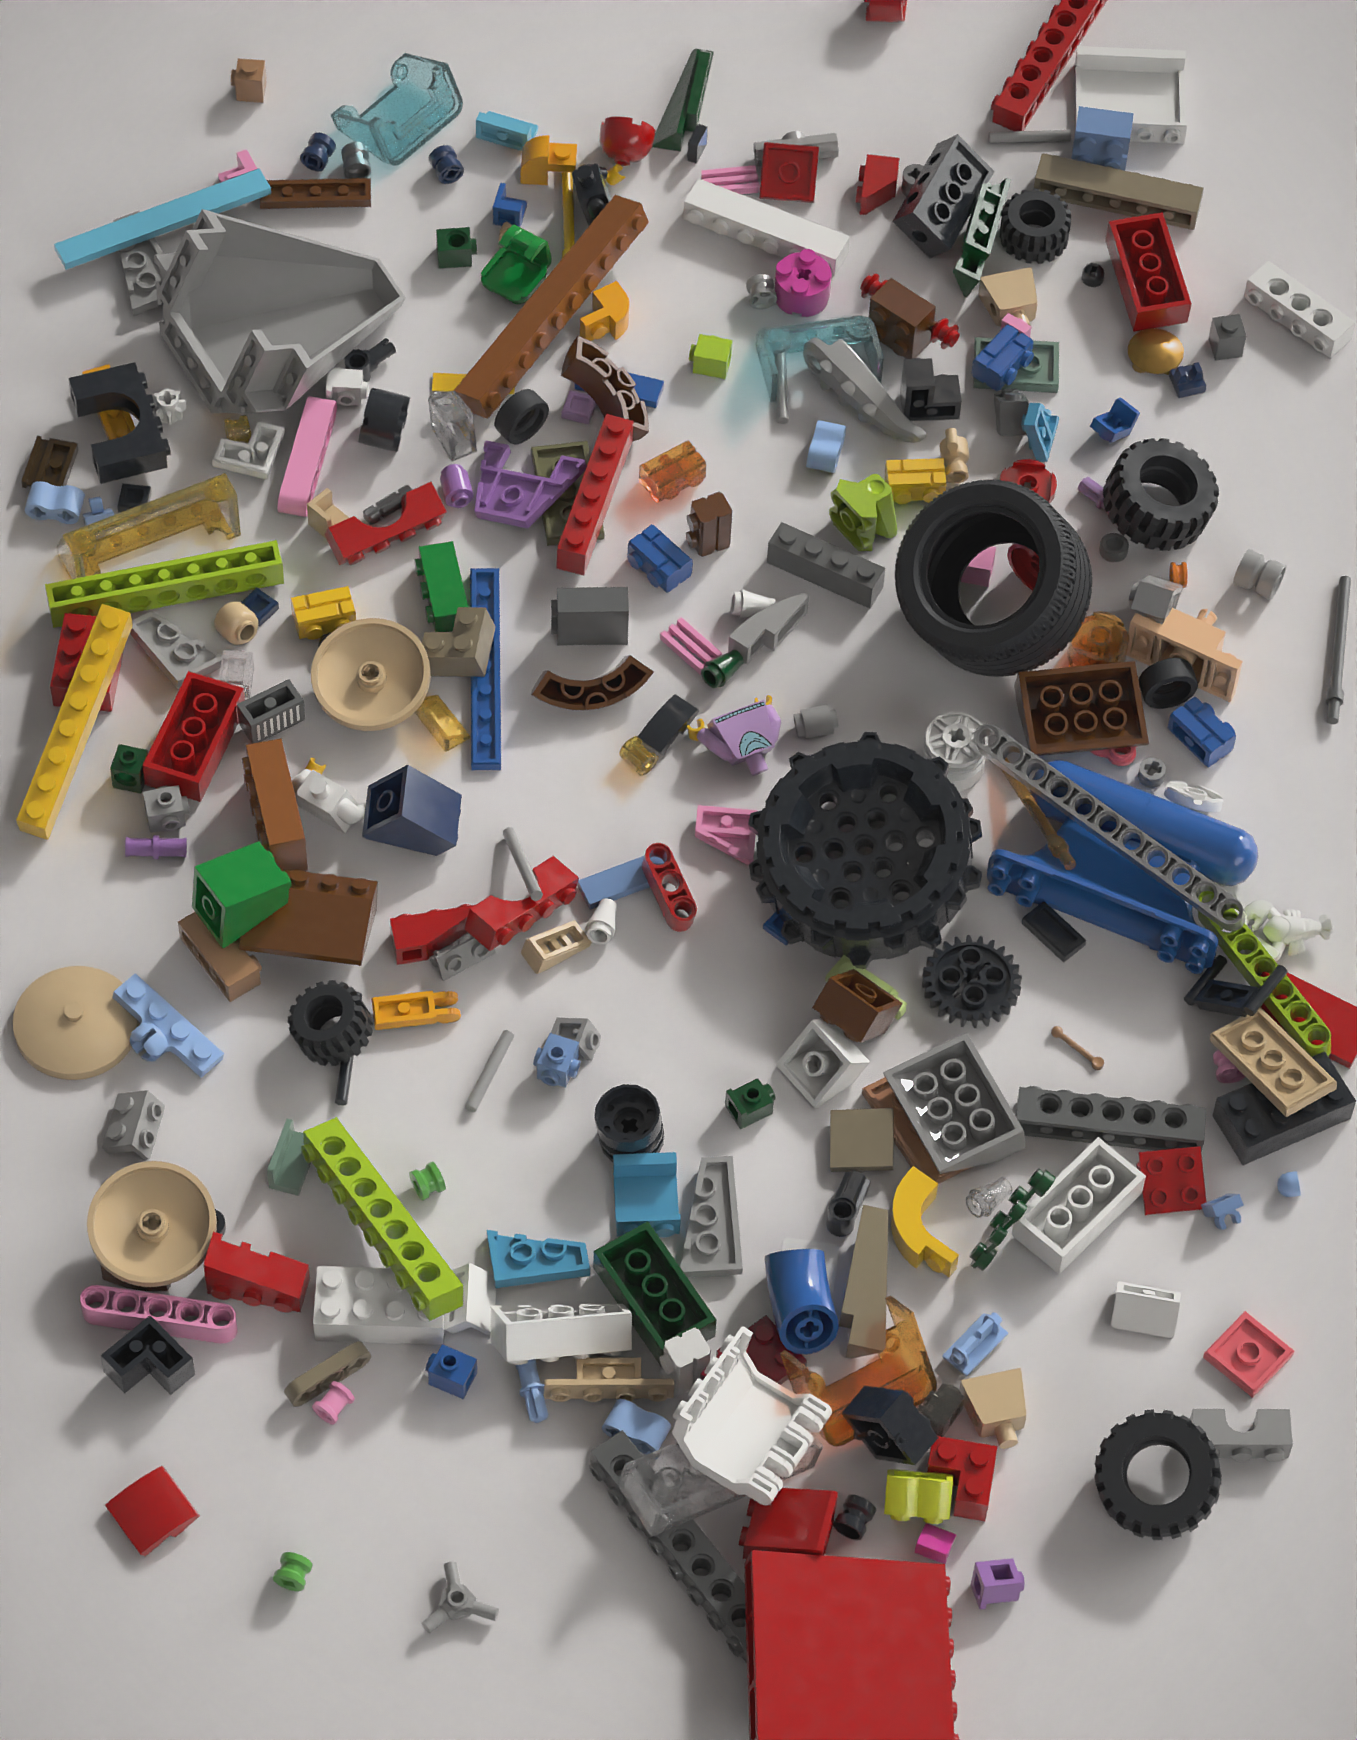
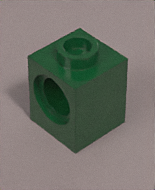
[436,227,477,269]
[110,744,148,794]

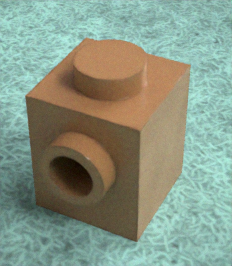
[230,58,267,103]

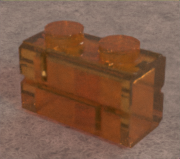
[639,440,707,503]

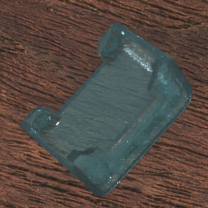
[331,53,463,166]

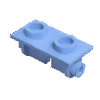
[942,1312,1008,1377]

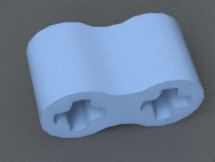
[806,420,846,473]
[25,481,85,524]
[602,1399,671,1456]

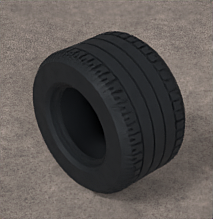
[895,480,1092,677]

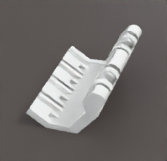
[672,1326,832,1505]

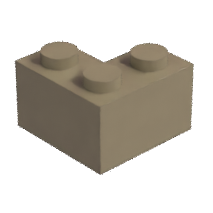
[422,607,496,677]

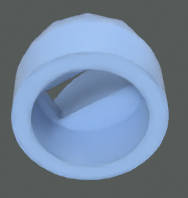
[1277,1171,1301,1197]

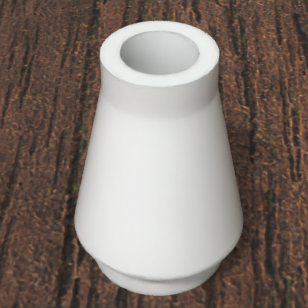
[731,589,775,619]
[585,899,617,944]

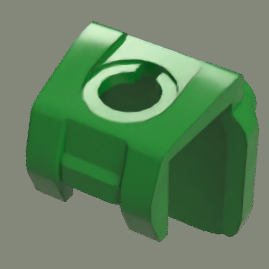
[481,224,552,304]

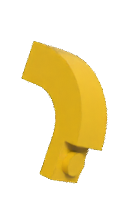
[891,1166,959,1277]

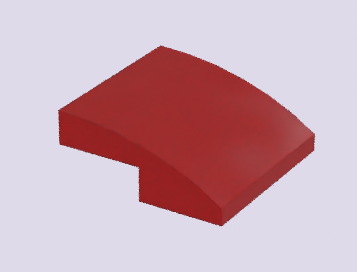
[105,1466,200,1557]

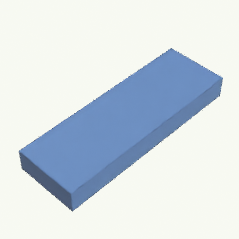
[577,856,664,910]

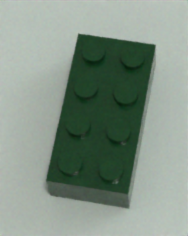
[593,1221,717,1367]

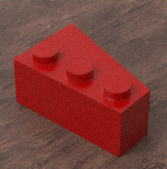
[203,1231,310,1313]

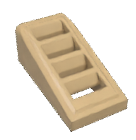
[521,920,592,974]

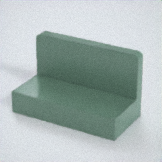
[267,1118,311,1196]

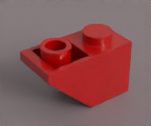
[855,154,900,215]

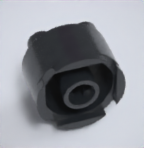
[358,388,411,452]

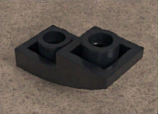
[637,694,699,756]

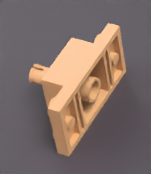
[1124,608,1243,702]

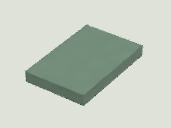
[973,337,1059,393]

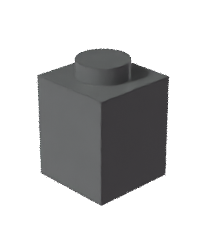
[1208,314,1246,360]

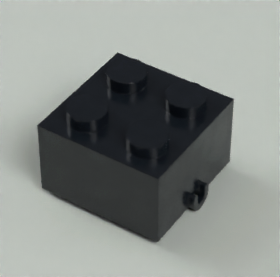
[841,1386,939,1465]

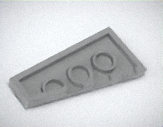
[113,211,164,316]
[680,1156,743,1277]

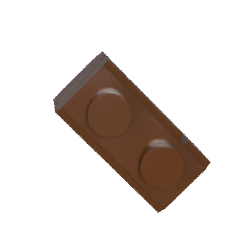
[686,491,732,557]

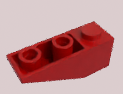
[390,904,474,965]

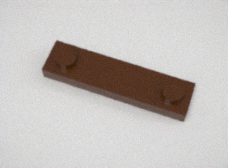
[260,178,371,209]

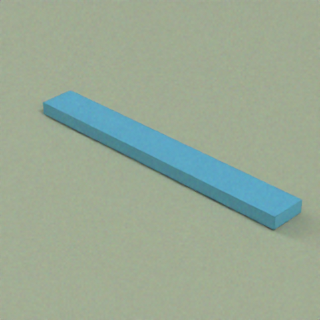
[54,168,271,270]

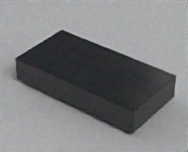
[1021,901,1086,962]

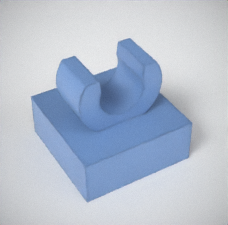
[82,496,116,529]
[1201,1193,1244,1230]

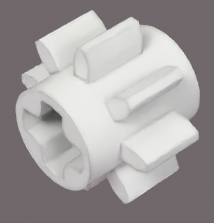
[153,388,187,425]

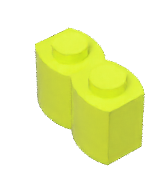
[884,1469,953,1524]

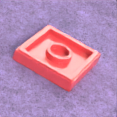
[1203,1311,1294,1398]

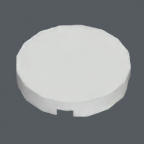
[1164,781,1224,812]

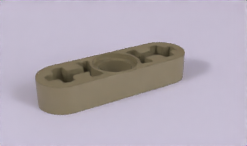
[284,1341,372,1407]

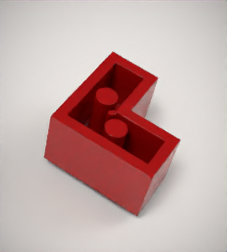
[927,1436,998,1521]

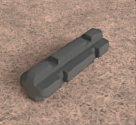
[363,485,413,525]

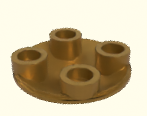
[1127,328,1184,375]

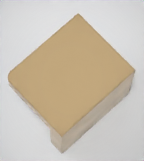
[307,488,349,538]

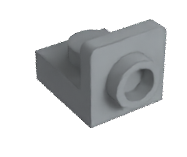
[551,1017,601,1060]

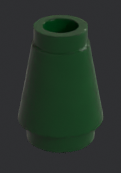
[701,650,744,688]

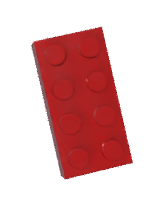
[1105,212,1192,332]
[143,671,245,802]

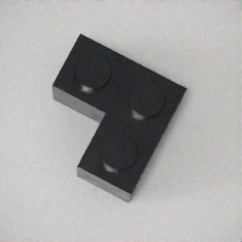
[900,358,962,421]
[100,1315,195,1395]

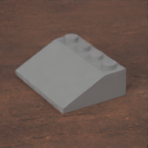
[883,1033,1026,1174]

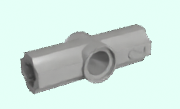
[753,131,839,166]

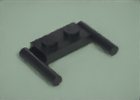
[1184,955,1288,1017]

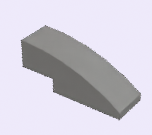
[728,593,809,664]

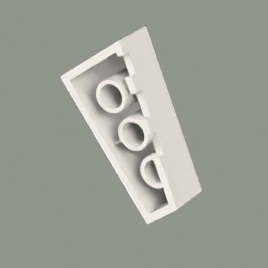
[490,1304,632,1365]

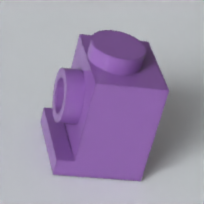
[970,1558,1025,1609]

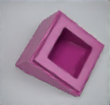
[914,1523,957,1564]

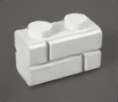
[659,1328,711,1396]

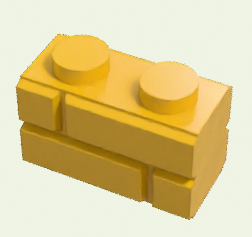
[884,458,946,504]
[291,586,356,640]

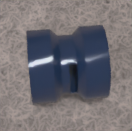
[300,132,336,172]
[429,145,464,184]

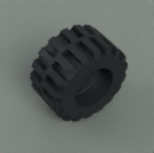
[999,188,1071,264]
[287,980,373,1066]

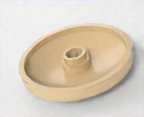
[311,618,431,731]
[13,966,138,1080]
[87,1161,217,1287]

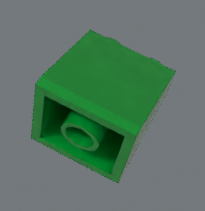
[192,841,291,948]

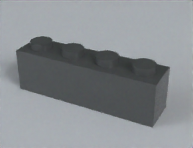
[767,522,885,609]

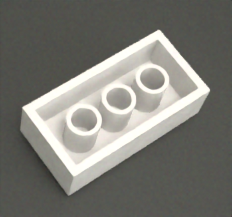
[1011,1137,1146,1274]
[313,1266,445,1345]

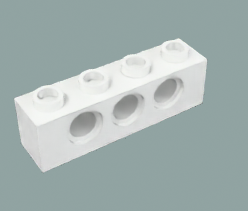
[1244,260,1356,359]

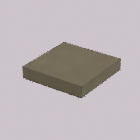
[830,1108,894,1172]

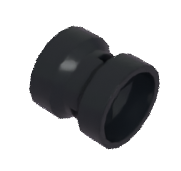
[833,1494,877,1540]

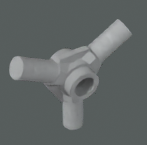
[421,1561,499,1633]

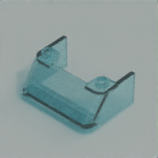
[756,315,884,402]

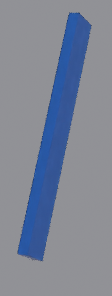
[470,568,501,771]

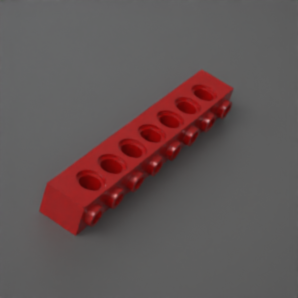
[991,0,1108,131]

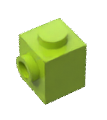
[689,334,733,379]

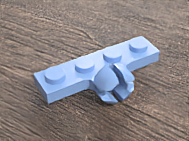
[112,973,224,1078]

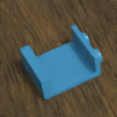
[613,1152,681,1238]

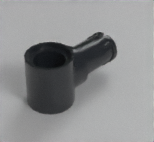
[344,338,396,382]

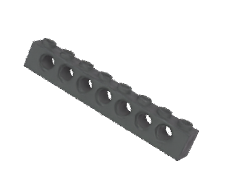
[589,1430,747,1663]

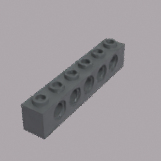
[1015,1086,1206,1152]

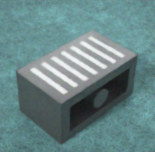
[237,679,305,744]

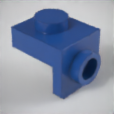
[1089,397,1140,443]

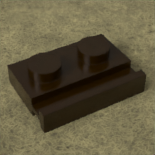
[21,435,79,488]

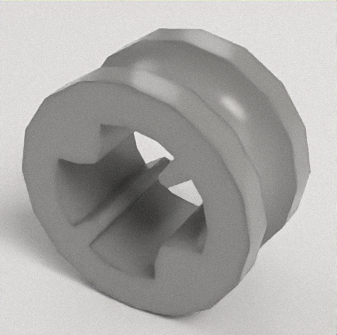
[1138,757,1166,788]

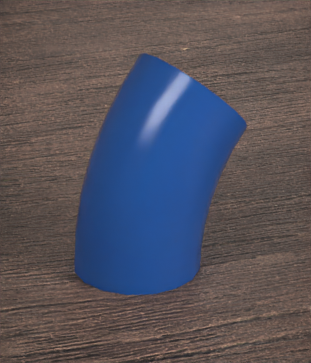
[764,1249,839,1355]

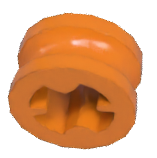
[1169,562,1188,588]

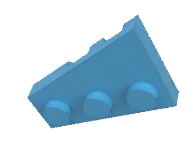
[487,1230,590,1288]

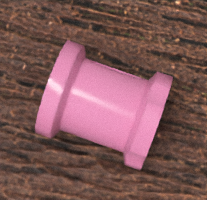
[312,1381,355,1425]

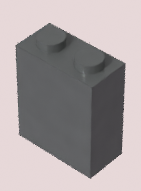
[551,587,629,646]

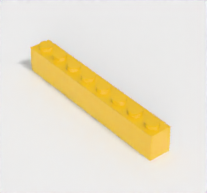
[16,604,133,840]

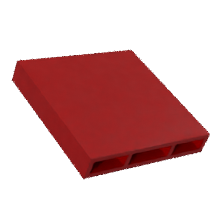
[744,1550,959,1740]

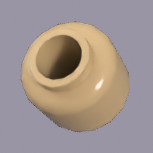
[214,601,258,645]

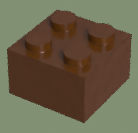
[812,969,903,1043]

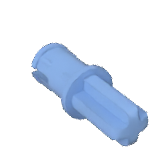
[516,1359,548,1423]

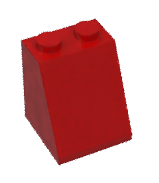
[738,1488,838,1559]

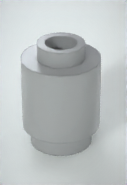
[793,704,838,739]

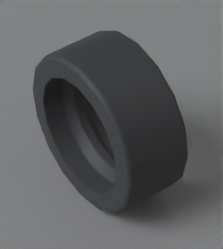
[494,389,549,445]
[1138,658,1198,709]

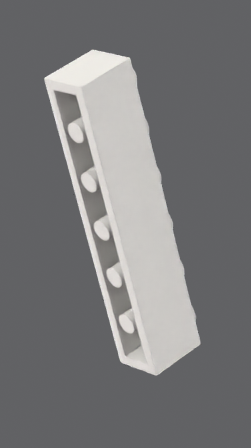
[683,178,850,277]

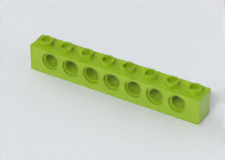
[45,540,284,628]
[301,1117,463,1321]

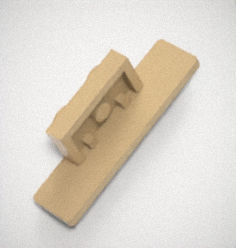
[544,1358,674,1402]

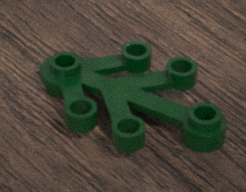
[969,1168,1056,1271]

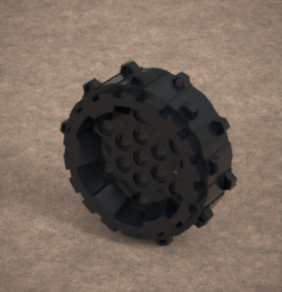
[748,732,982,969]

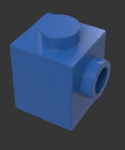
[425,1344,478,1399]

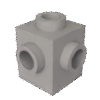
[143,785,190,833]

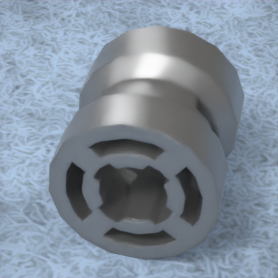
[341,142,371,179]

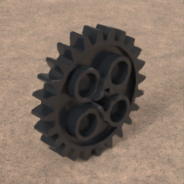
[922,935,1022,1028]

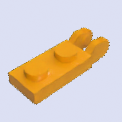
[371,991,461,1030]

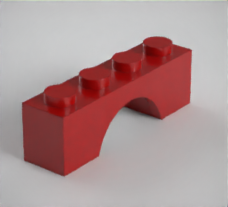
[324,481,447,565]
[464,856,579,951]

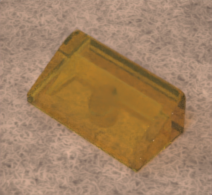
[414,695,470,752]

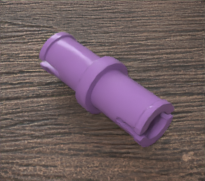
[125,835,187,860]

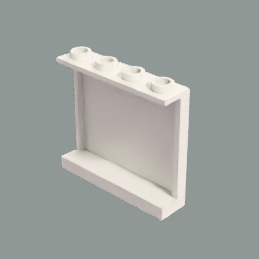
[1075,46,1188,144]

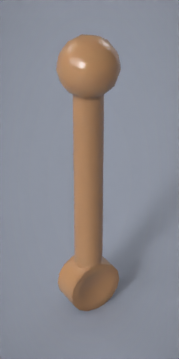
[1051,1026,1104,1070]

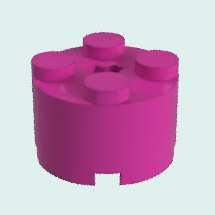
[774,249,832,317]

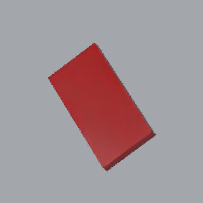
[1260,972,1357,1069]

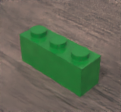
[414,541,468,632]

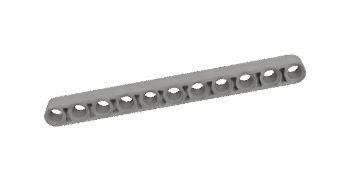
[974,724,1246,931]

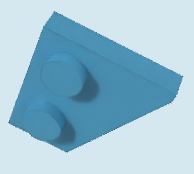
[1022,403,1059,462]

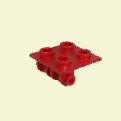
[1136,1146,1207,1215]

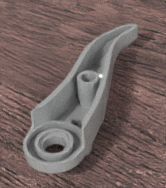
[803,338,927,443]

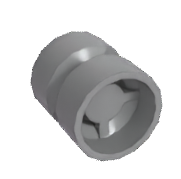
[1233,549,1286,600]

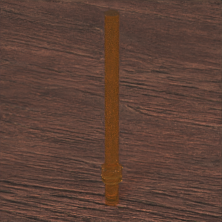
[999,757,1076,870]

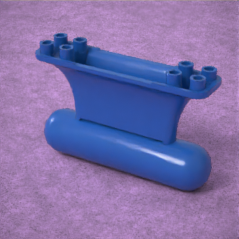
[986,760,1259,974]

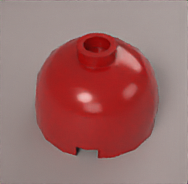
[599,116,655,166]

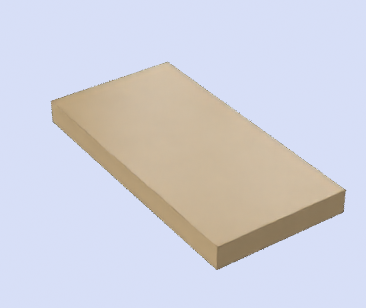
[1210,1007,1337,1117]

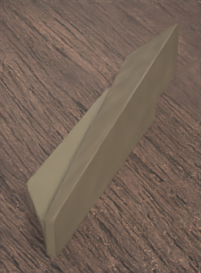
[839,1205,888,1359]

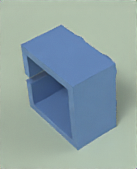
[1071,106,1134,171]

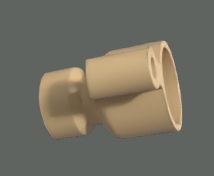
[939,428,969,483]

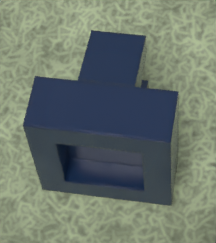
[1169,362,1206,398]

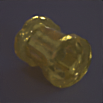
[619,736,659,776]

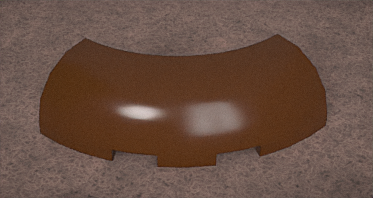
[561,336,649,442]
[531,655,654,710]

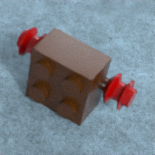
[860,273,960,359]

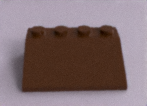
[1014,661,1149,756]
[239,869,378,966]

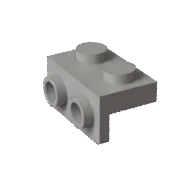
[102,1090,165,1160]

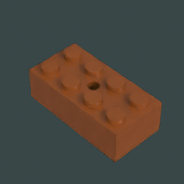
[242,738,308,871]

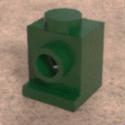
[725,1078,776,1130]

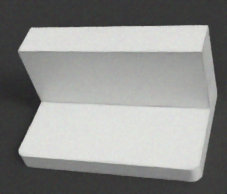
[444,1263,496,1335]
[1111,1282,1181,1338]

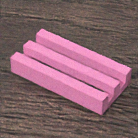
[701,165,760,194]
[660,617,722,675]

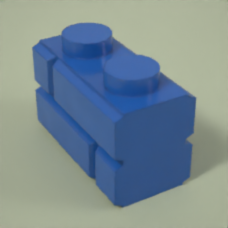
[971,324,1034,391]
[627,524,693,593]
[1167,696,1236,768]

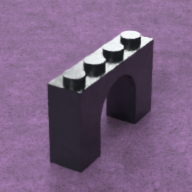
[68,362,171,484]

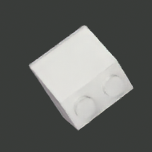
[776,1019,870,1108]

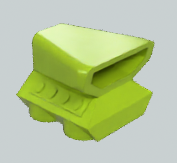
[829,474,898,551]

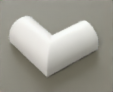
[212,421,285,479]

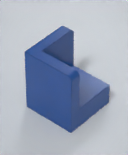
[493,183,527,227]

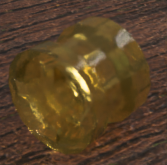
[223,415,251,443]

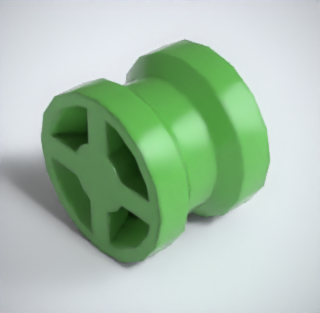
[409,1161,446,1201]
[273,1552,313,1592]

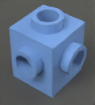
[533,1033,581,1088]

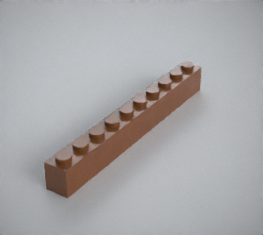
[454,195,649,419]

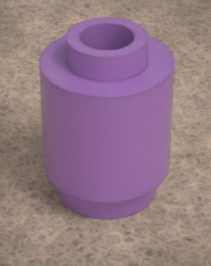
[440,464,474,508]

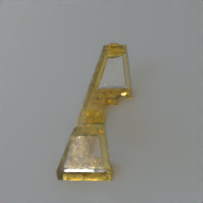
[56,473,241,579]

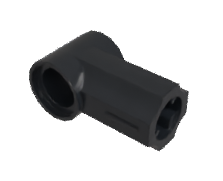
[826,1170,871,1237]

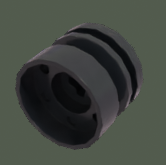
[594,1084,665,1162]

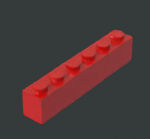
[556,414,634,576]

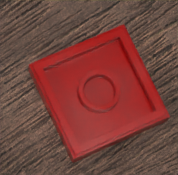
[759,142,819,203]

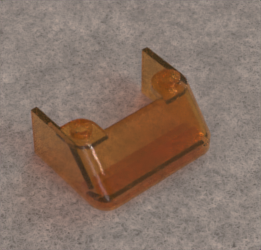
[780,1295,937,1447]

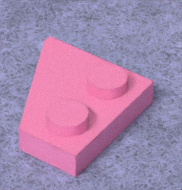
[695,805,758,865]

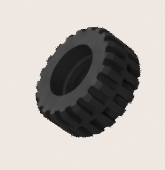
[1103,438,1219,551]
[1094,1409,1222,1540]

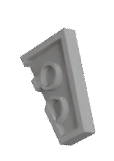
[130,611,227,689]

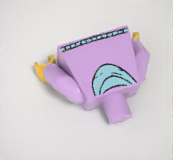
[687,695,781,776]

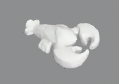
[1244,900,1333,962]

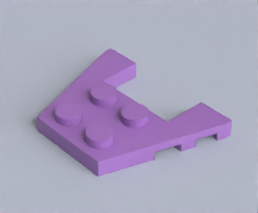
[474,440,587,529]

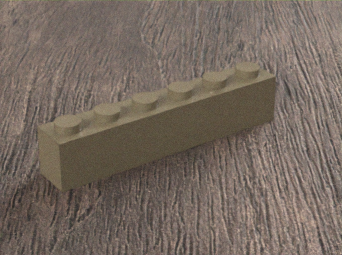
[1034,153,1204,230]

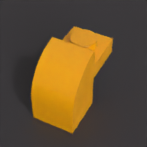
[520,135,577,185]
[580,281,629,341]

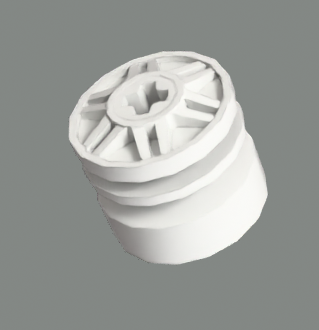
[923,712,988,791]

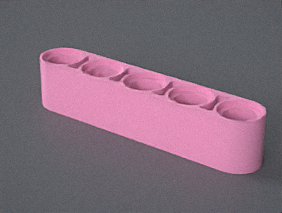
[277,396,337,517]
[80,1285,237,1343]

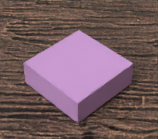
[562,390,596,425]

